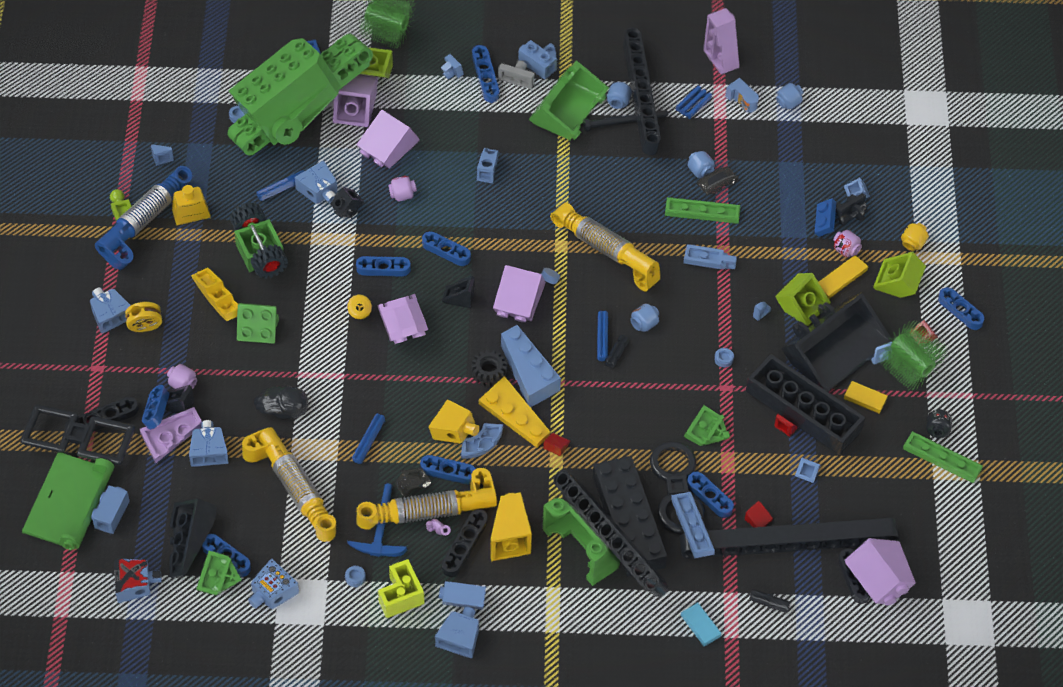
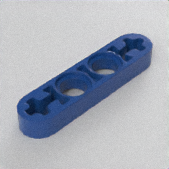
[472,45,499,103]

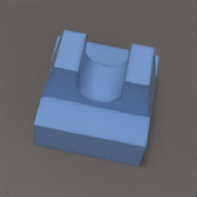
[441,54,463,79]

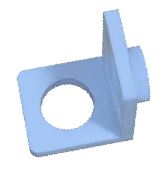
[871,342,892,364]

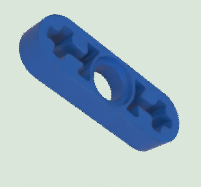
[422,232,471,266]
[356,256,411,276]
[938,287,984,330]
[142,385,169,430]
[420,455,476,484]
[687,472,734,518]
[202,534,251,577]

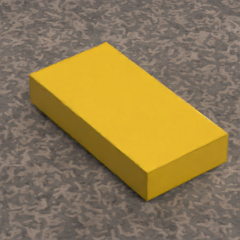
[844,381,888,414]

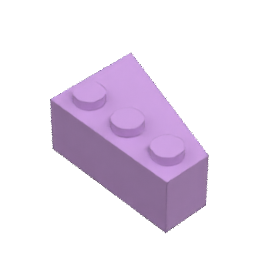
[704,8,739,74]

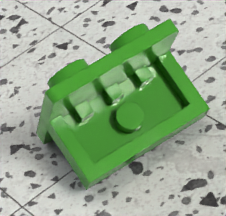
[237,303,279,343]

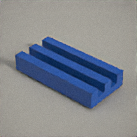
[676,85,712,119]

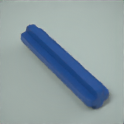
[257,170,304,201]
[597,311,608,361]
[352,414,385,464]

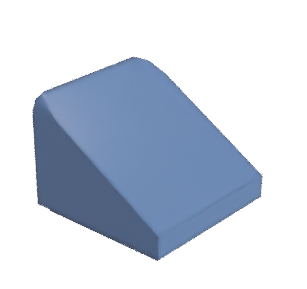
[151,145,174,166]
[844,178,870,198]
[795,458,821,483]

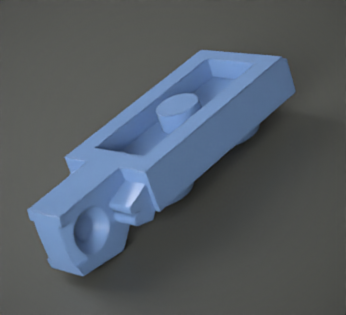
[684,244,737,269]

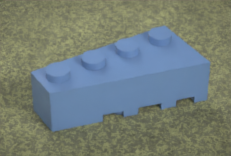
[501,325,561,408]

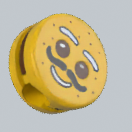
[125,302,162,332]

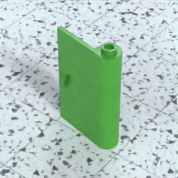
[22,452,115,550]

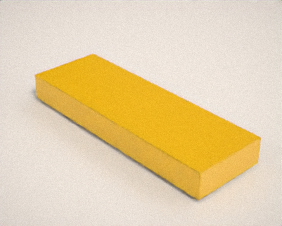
[818,255,868,299]

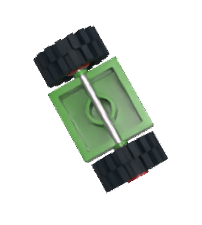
[230,202,288,279]

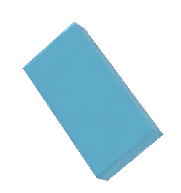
[681,603,722,646]

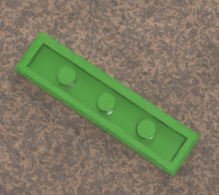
[665,197,740,223]
[903,431,983,484]

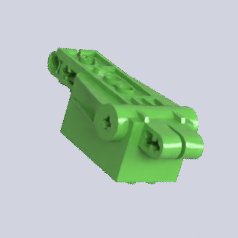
[228,34,373,155]

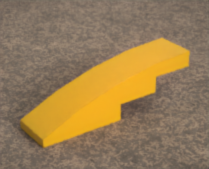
[191,268,238,321]

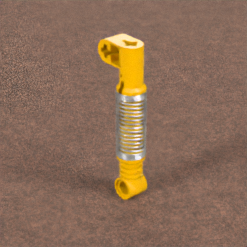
[550,202,660,292]
[242,427,336,542]
[356,468,497,529]

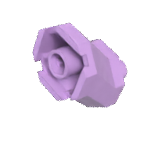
[377,294,428,344]

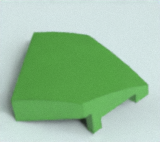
[684,405,730,446]
[196,551,242,596]

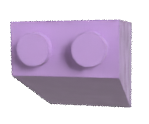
[333,74,378,127]
[356,110,420,169]
[493,265,546,323]
[845,538,915,605]

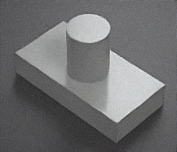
[498,61,534,90]

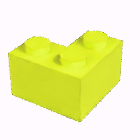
[378,559,424,619]

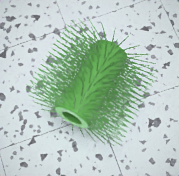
[358,0,415,49]
[879,321,948,390]

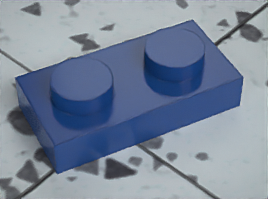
[814,198,836,237]

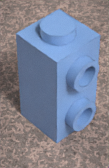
[518,40,557,80]
[91,486,130,534]
[439,581,486,610]

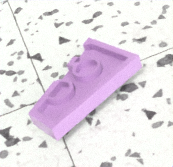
[140,407,202,463]

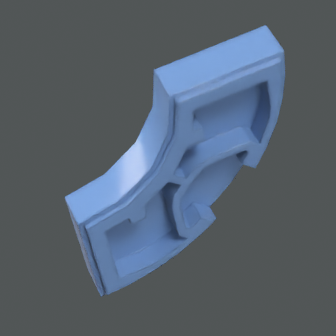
[461,423,503,459]

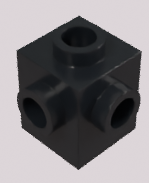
[330,187,364,218]

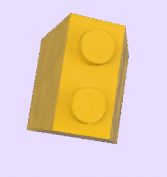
[491,492,532,561]

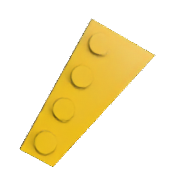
[479,376,550,448]

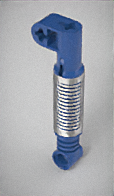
[95,166,193,270]

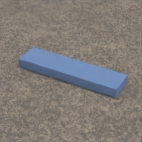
[671,492,715,558]

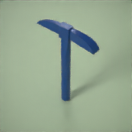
[347,483,407,557]

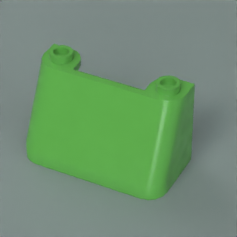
[529,60,609,140]
[543,498,620,586]

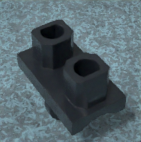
[835,193,868,225]

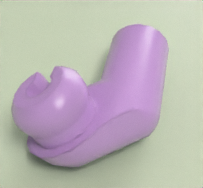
[426,519,450,535]

